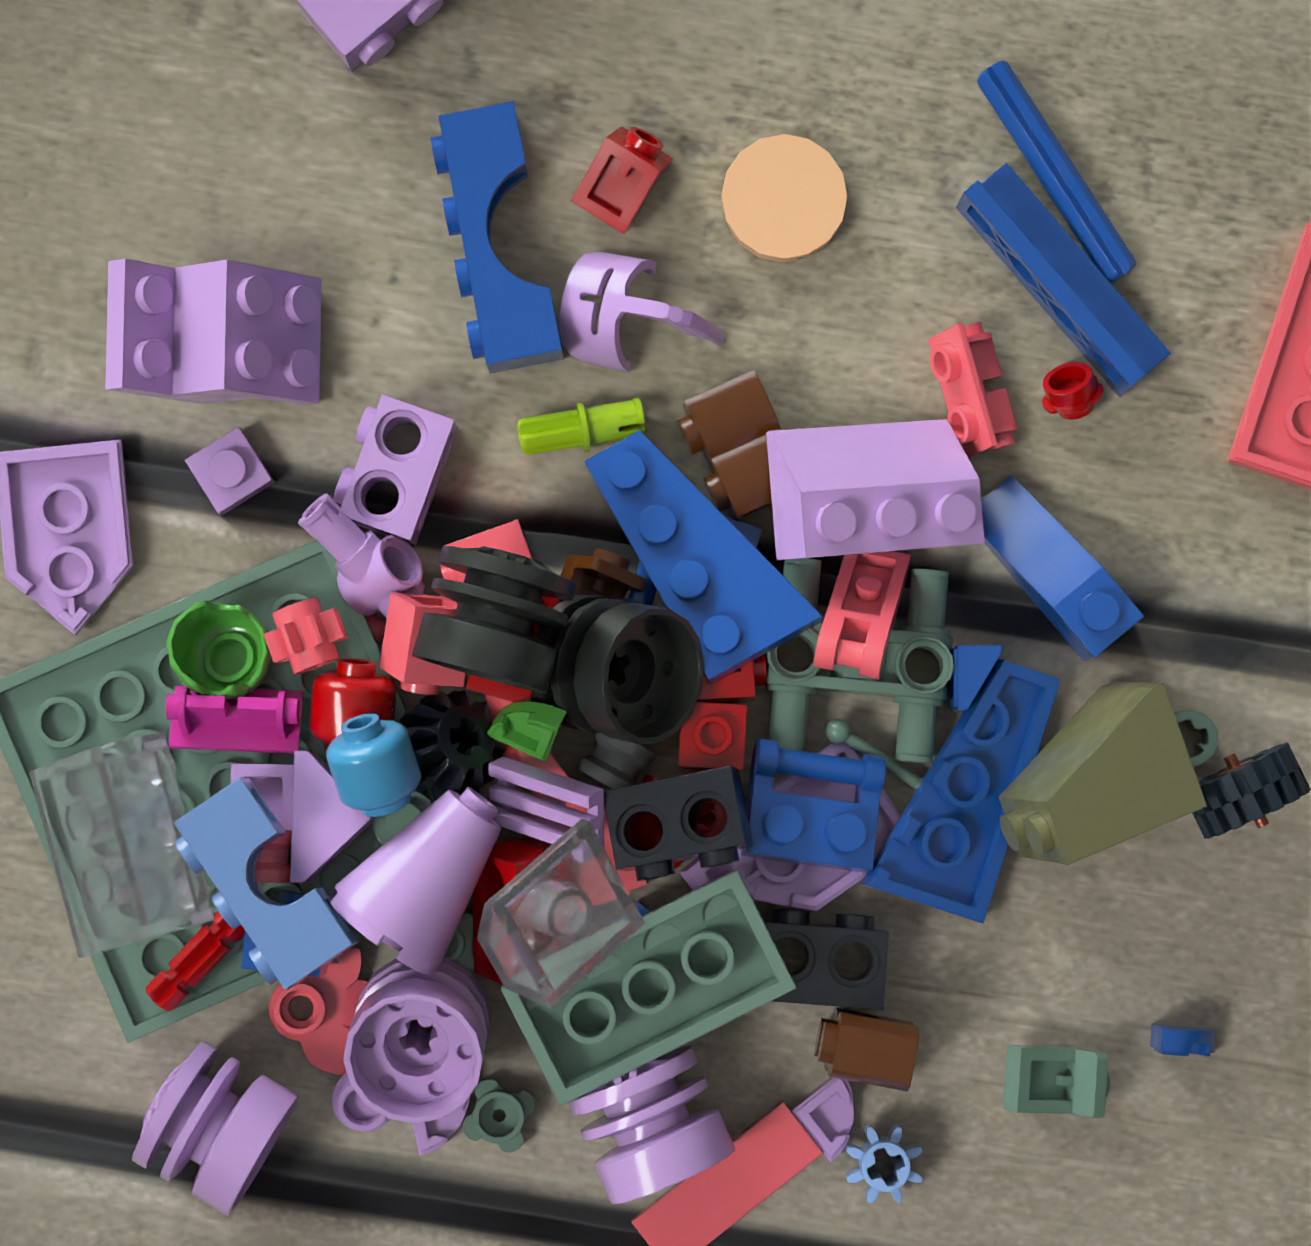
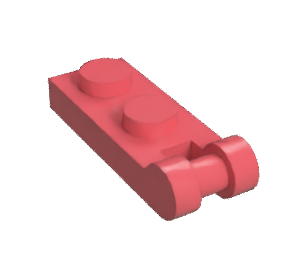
[814,551,911,679]

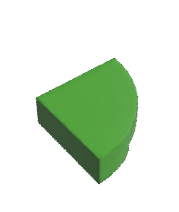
[487,701,567,761]

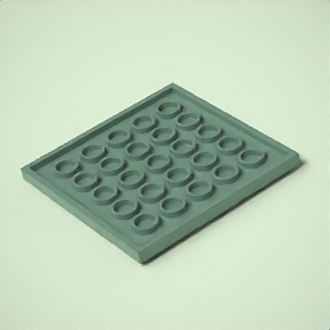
[0,540,435,1043]

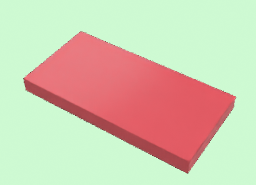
[1227,222,1311,490]

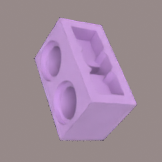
[333,394,458,546]

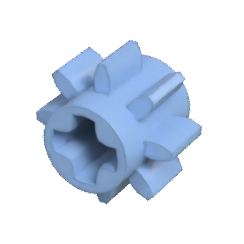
[845,1124,923,1204]

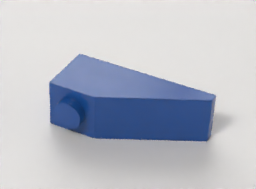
[981,475,1144,661]

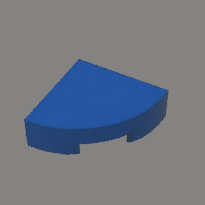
[1150,1024,1216,1056]

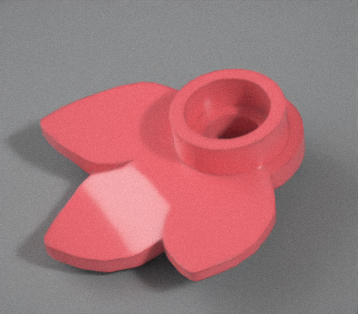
[269,947,368,1075]

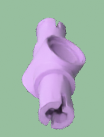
[298,494,426,618]

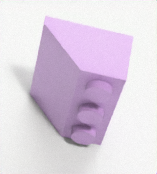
[766,419,985,560]

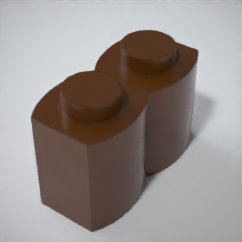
[677,370,782,520]
[814,1008,919,1092]

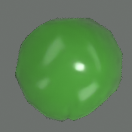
[166,600,272,700]

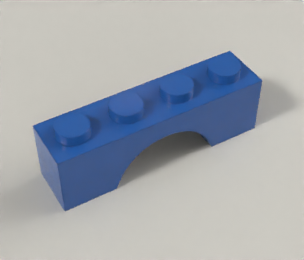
[430,101,564,374]

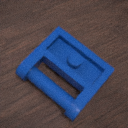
[741,738,886,873]

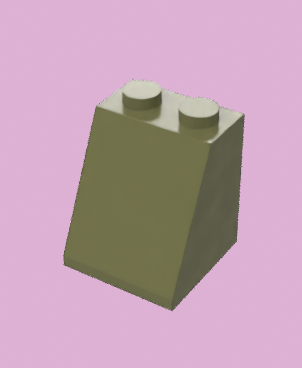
[999,682,1207,865]

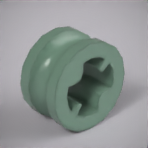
[1174,710,1218,767]

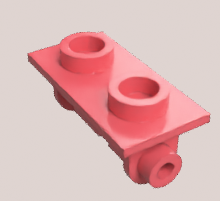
[928,322,1018,458]

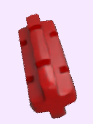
[145,911,245,1012]

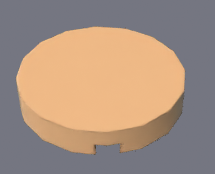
[721,134,848,263]

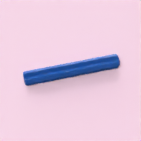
[977,60,1136,283]

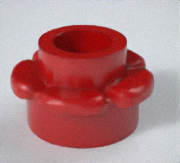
[1042,362,1104,420]

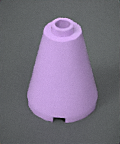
[328,787,501,976]

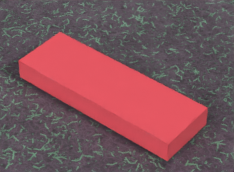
[631,1100,823,1246]

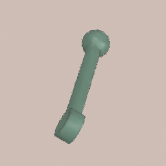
[826,718,923,790]

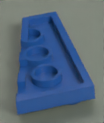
[584,430,823,684]
[860,659,1061,923]

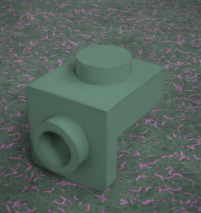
[1003,1045,1110,1118]

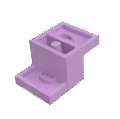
[105,258,322,405]

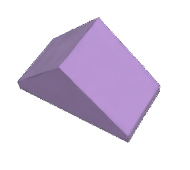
[290,751,375,883]

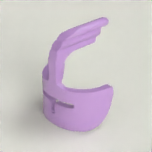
[559,251,725,373]

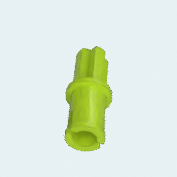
[517,397,646,455]

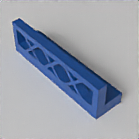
[956,162,1171,397]

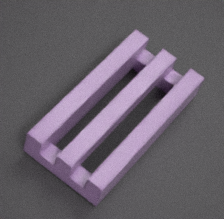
[489,757,604,857]

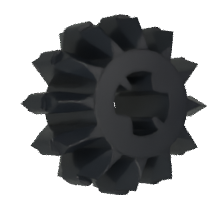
[399,690,507,801]

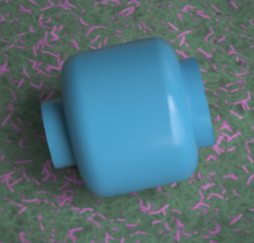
[326,713,421,817]

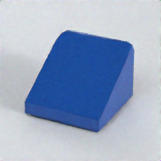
[949,645,1004,712]

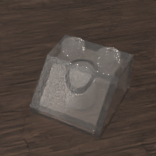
[477,819,645,1008]

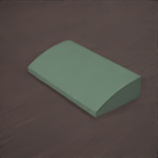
[501,869,796,1106]

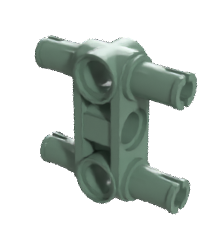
[765,558,954,764]

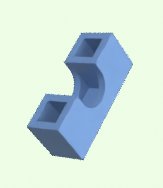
[174,777,359,990]

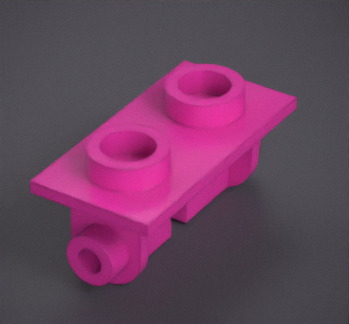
[166,686,304,753]

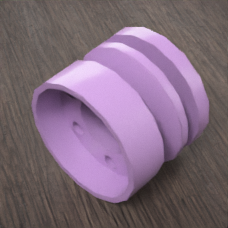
[343,957,491,1124]
[132,1041,299,1216]
[568,1046,736,1205]

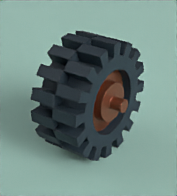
[1192,742,1311,839]

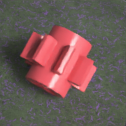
[263,597,348,675]

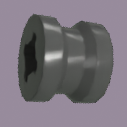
[576,733,656,789]

